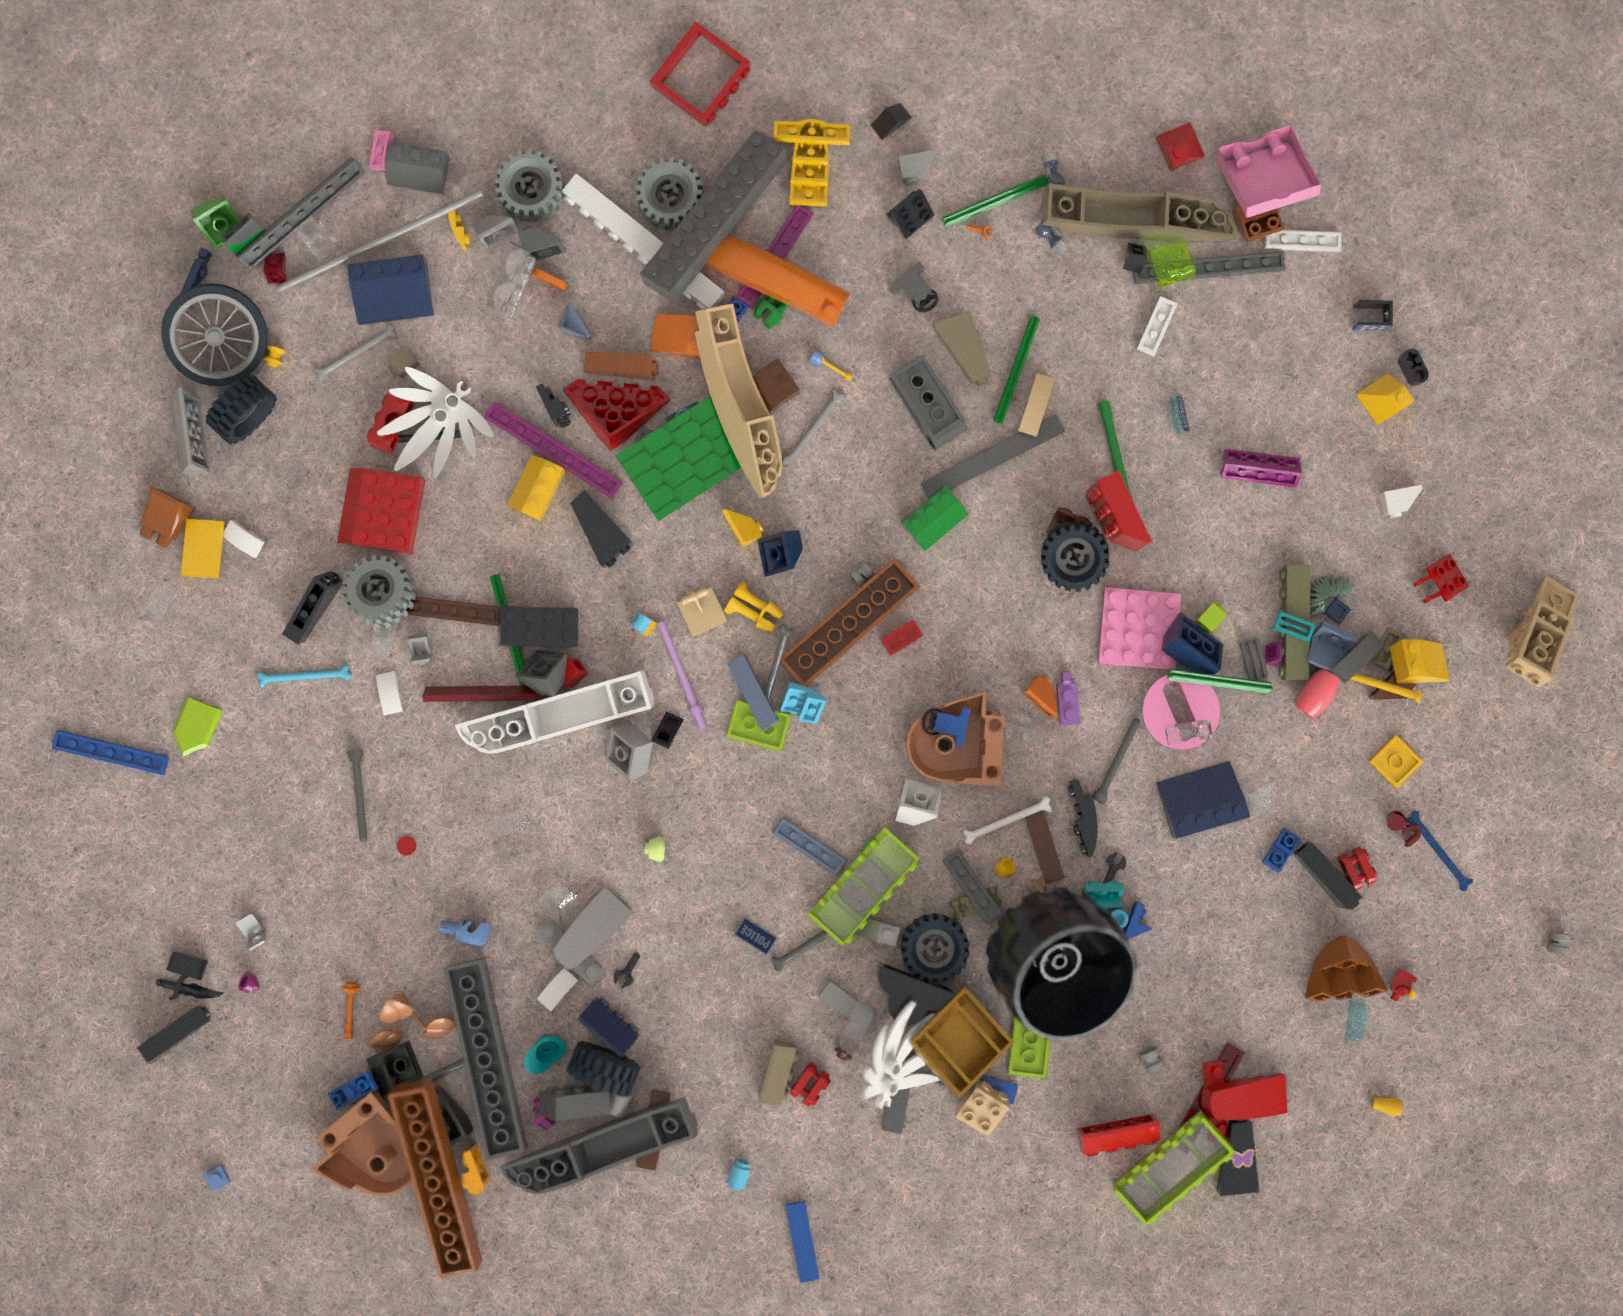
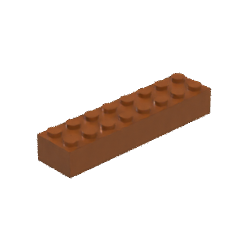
[781,558,920,687]

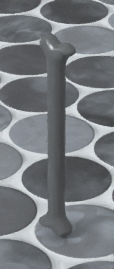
[765,624,795,705]
[772,930,830,972]

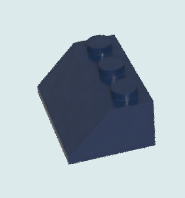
[1161,613,1223,675]
[577,997,640,1058]

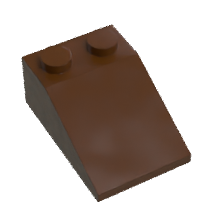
[753,358,800,413]

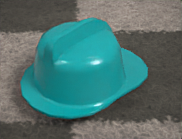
[523,1034,567,1074]

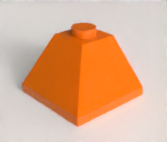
[1022,675,1058,718]

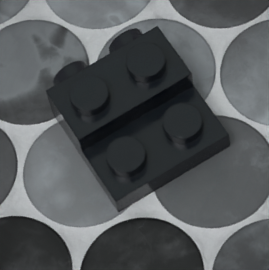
[535,383,571,428]

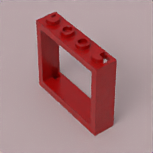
[650,21,751,127]

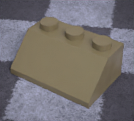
[758,1040,799,1105]

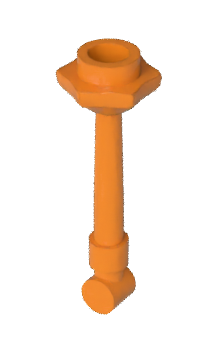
[341,982,361,1039]

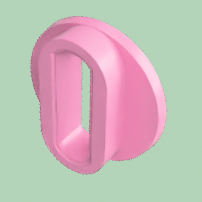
[1143,675,1220,749]

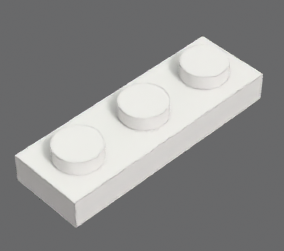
[1137,296,1178,357]

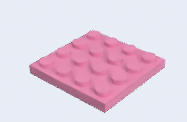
[1098,587,1181,670]

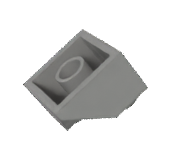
[605,723,653,780]

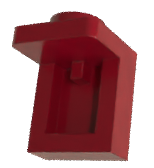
[263,253,287,284]

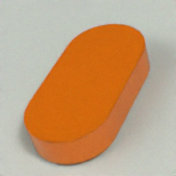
[531,268,568,292]

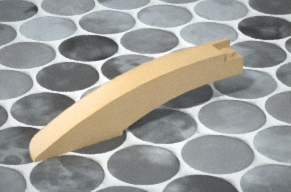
[694,304,782,498]

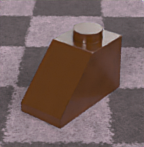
[1368,671,1416,700]

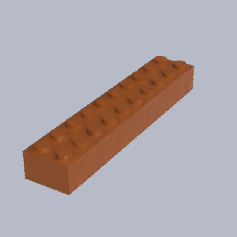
[388,1079,483,1278]

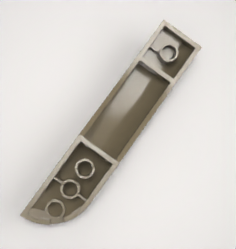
[1041,183,1236,241]

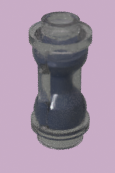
[1040,149,1066,186]
[1030,217,1070,255]

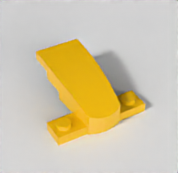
[773,119,850,207]

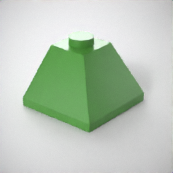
[190,198,241,250]

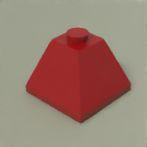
[1156,122,1205,171]

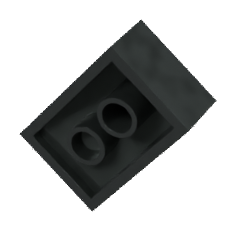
[435,1085,474,1145]

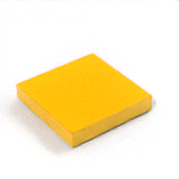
[1368,734,1423,789]

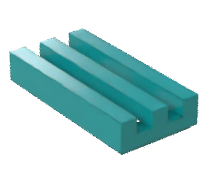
[1272,611,1316,642]

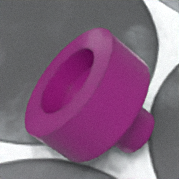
[238,972,260,993]

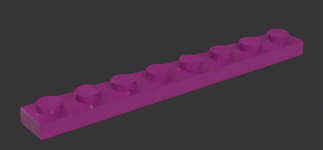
[484,402,623,499]

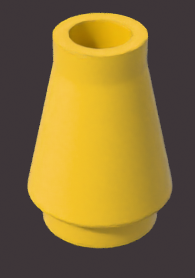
[1372,1097,1403,1117]

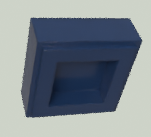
[1324,598,1351,625]

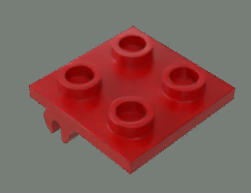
[1412,554,1469,603]

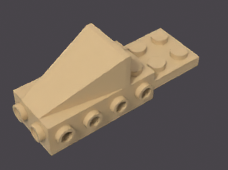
[1505,576,1579,687]

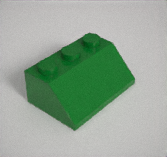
[900,485,968,551]

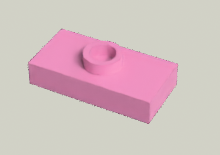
[369,130,395,171]

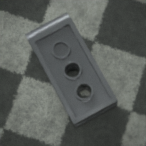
[888,355,968,450]

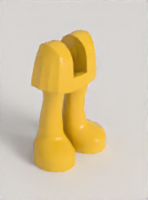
[724,581,783,632]

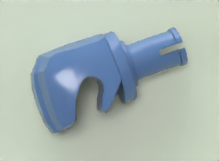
[439,919,491,947]

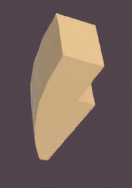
[1018,373,1055,437]

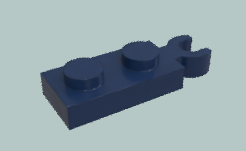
[180,247,212,294]

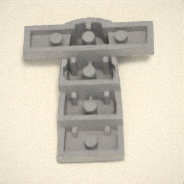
[534,887,633,987]

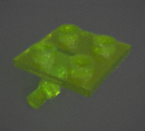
[1149,240,1196,287]

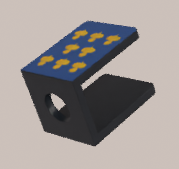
[1353,300,1393,331]

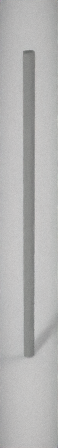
[277,189,484,293]

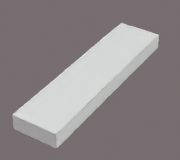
[1264,230,1342,252]

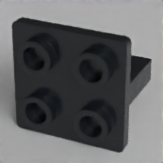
[886,189,934,239]

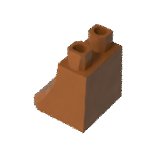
[139,486,195,548]

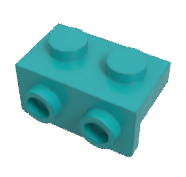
[1082,881,1124,909]

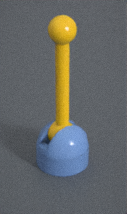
[809,349,852,381]

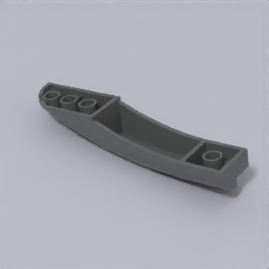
[500,1097,698,1194]

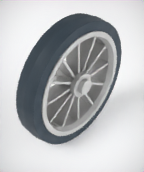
[161,283,268,386]

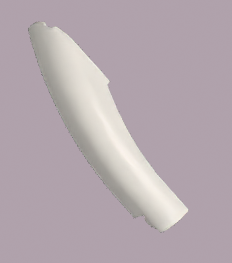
[455,670,654,753]

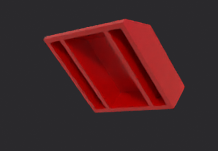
[337,468,425,555]
[1085,470,1153,551]

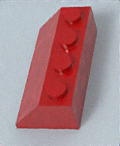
[1077,1114,1160,1157]

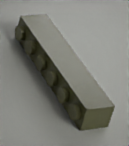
[1278,564,1310,681]

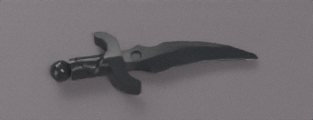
[156,976,224,1000]

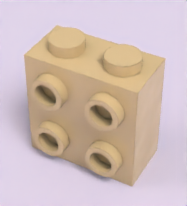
[955,1080,1010,1137]

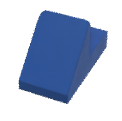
[1123,901,1152,939]

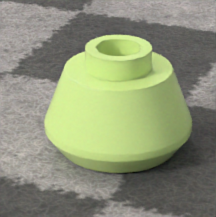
[645,836,665,862]

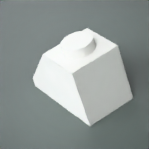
[1379,485,1423,519]

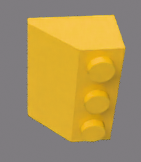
[507,455,566,522]

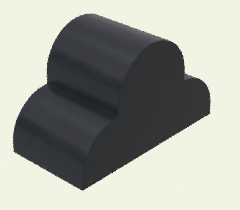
[877,962,954,1026]

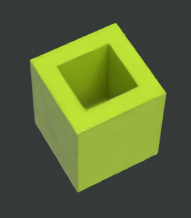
[1195,603,1228,633]

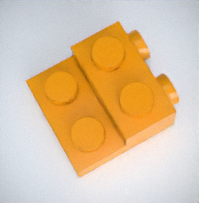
[461,1143,490,1195]

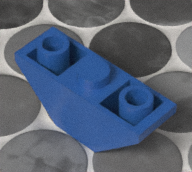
[327,1070,378,1110]

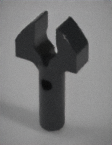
[1102,853,1126,884]
[614,953,640,988]

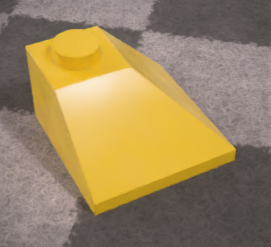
[1356,373,1415,426]
[722,509,764,548]

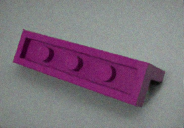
[1221,449,1302,487]

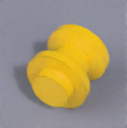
[263,345,286,369]

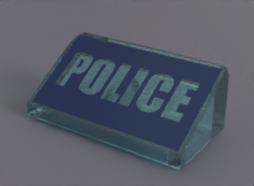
[1169,395,1190,435]

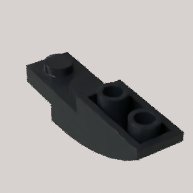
[1067,779,1098,857]

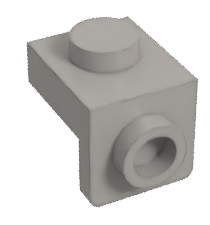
[407,634,432,666]

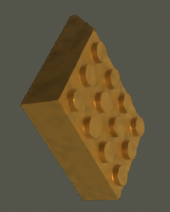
[909,986,1014,1098]

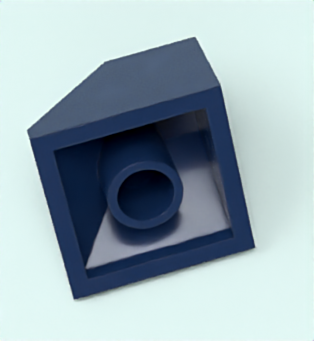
[757,530,803,577]

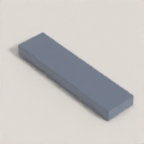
[728,654,780,731]
[773,817,847,876]

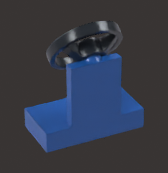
[921,708,970,747]

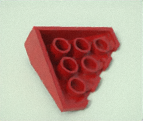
[563,379,670,451]

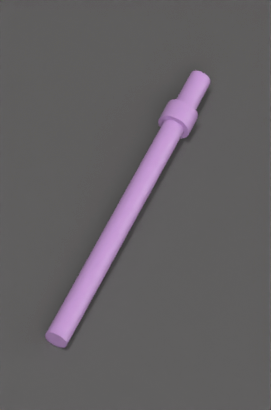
[657,621,707,730]

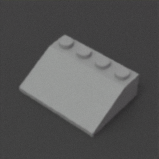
[170,387,210,476]

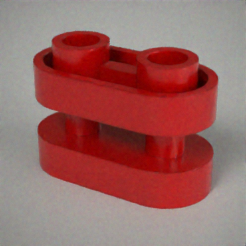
[1338,847,1378,890]
[789,1062,831,1107]

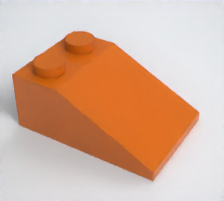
[650,313,700,359]

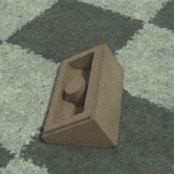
[1371,628,1407,672]

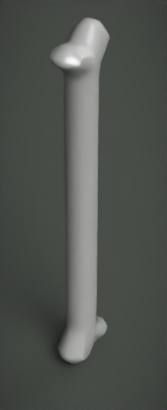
[314,324,397,382]
[782,389,846,468]

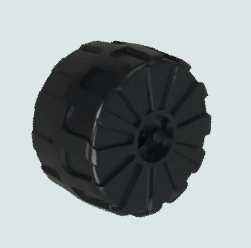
[986,887,1138,1040]

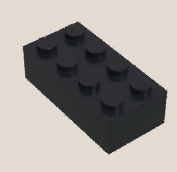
[498,606,578,648]

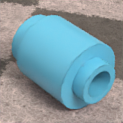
[727,1159,751,1190]

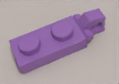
[1057,671,1081,725]

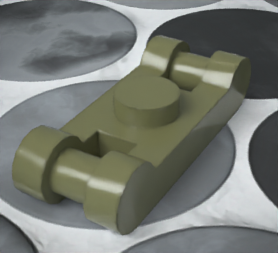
[949,886,1002,921]

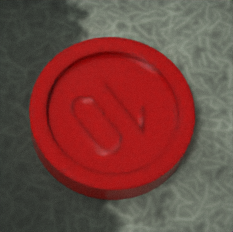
[397,836,416,856]

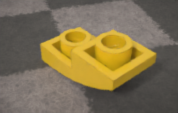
[448,210,471,250]

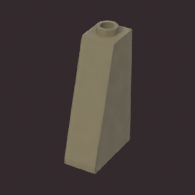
[932,311,991,386]

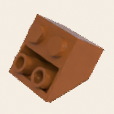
[1231,205,1284,242]

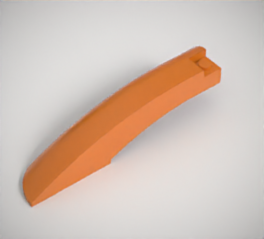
[704,235,851,328]

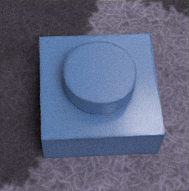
[203,1165,231,1192]

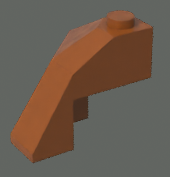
[1305,935,1388,1002]

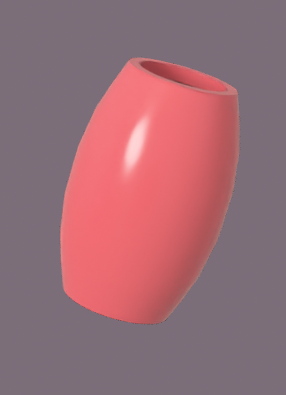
[1295,668,1340,718]

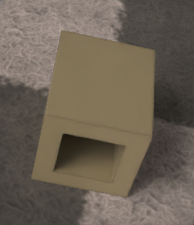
[387,347,420,378]

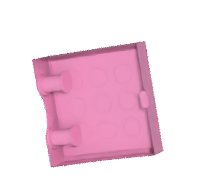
[1218,125,1321,218]

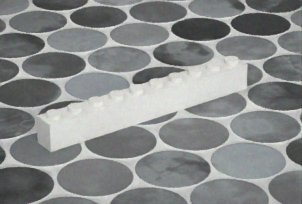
[562,174,725,310]

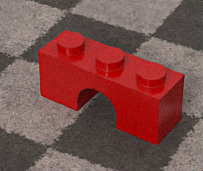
[367,392,414,454]

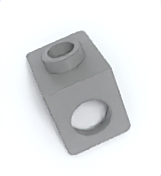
[235,912,266,951]

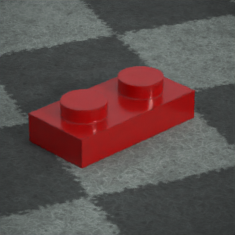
[881,620,923,656]

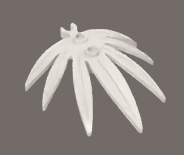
[377,367,494,478]
[861,1001,939,1109]

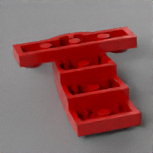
[1201,1060,1288,1141]

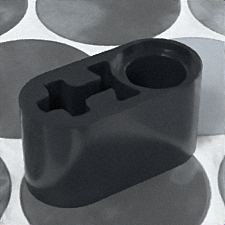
[1398,349,1429,386]
[166,951,208,980]

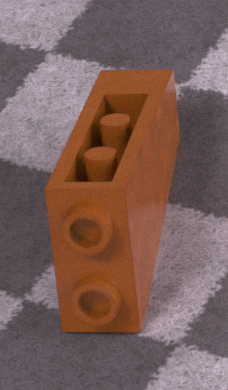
[584,351,658,381]

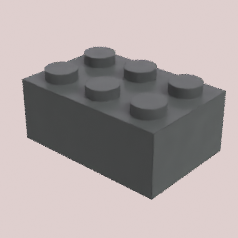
[539,1084,610,1121]

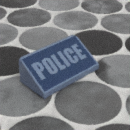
[734,917,777,955]

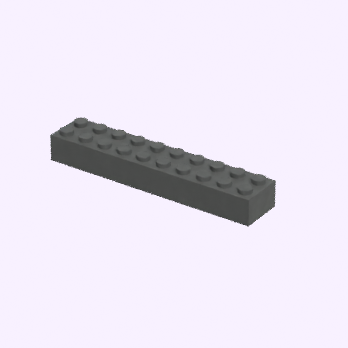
[640,130,788,303]
[443,957,528,1161]

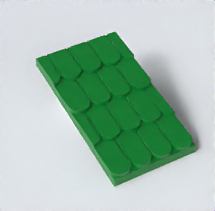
[615,396,741,522]

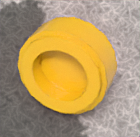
[995,857,1016,878]

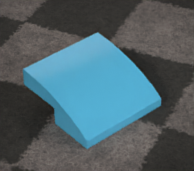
[780,682,827,724]

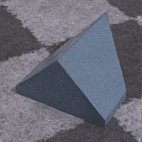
[559,303,592,341]

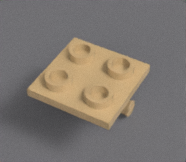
[677,587,728,637]

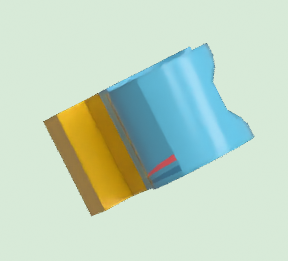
[630,611,657,637]

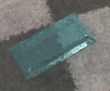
[1344,1001,1369,1043]

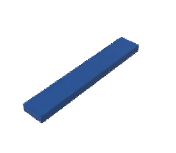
[52,730,169,775]

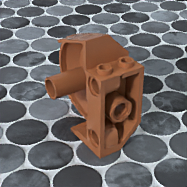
[906,691,1005,786]
[310,1089,412,1196]

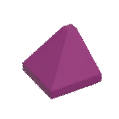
[1266,641,1282,666]

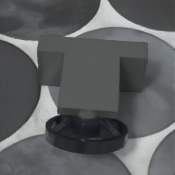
[890,262,939,312]

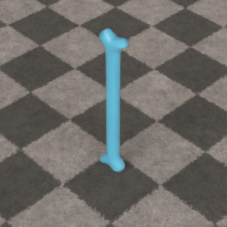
[257,664,351,688]

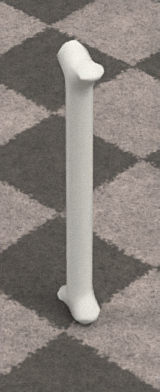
[963,796,1052,845]

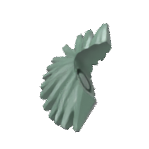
[1310,575,1355,616]

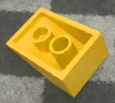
[1390,639,1450,684]

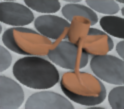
[369,994,456,1049]

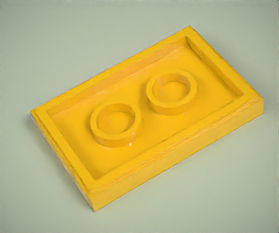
[181,519,225,579]

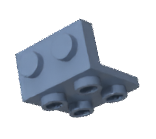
[1307,620,1358,675]

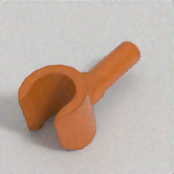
[967,225,994,238]

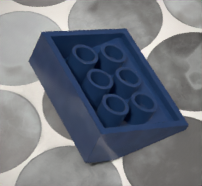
[347,254,434,325]
[1156,761,1250,839]

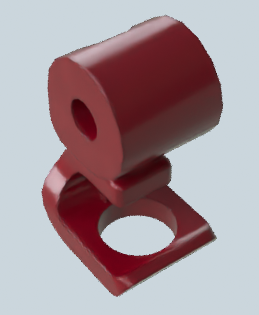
[1387,810,1421,847]

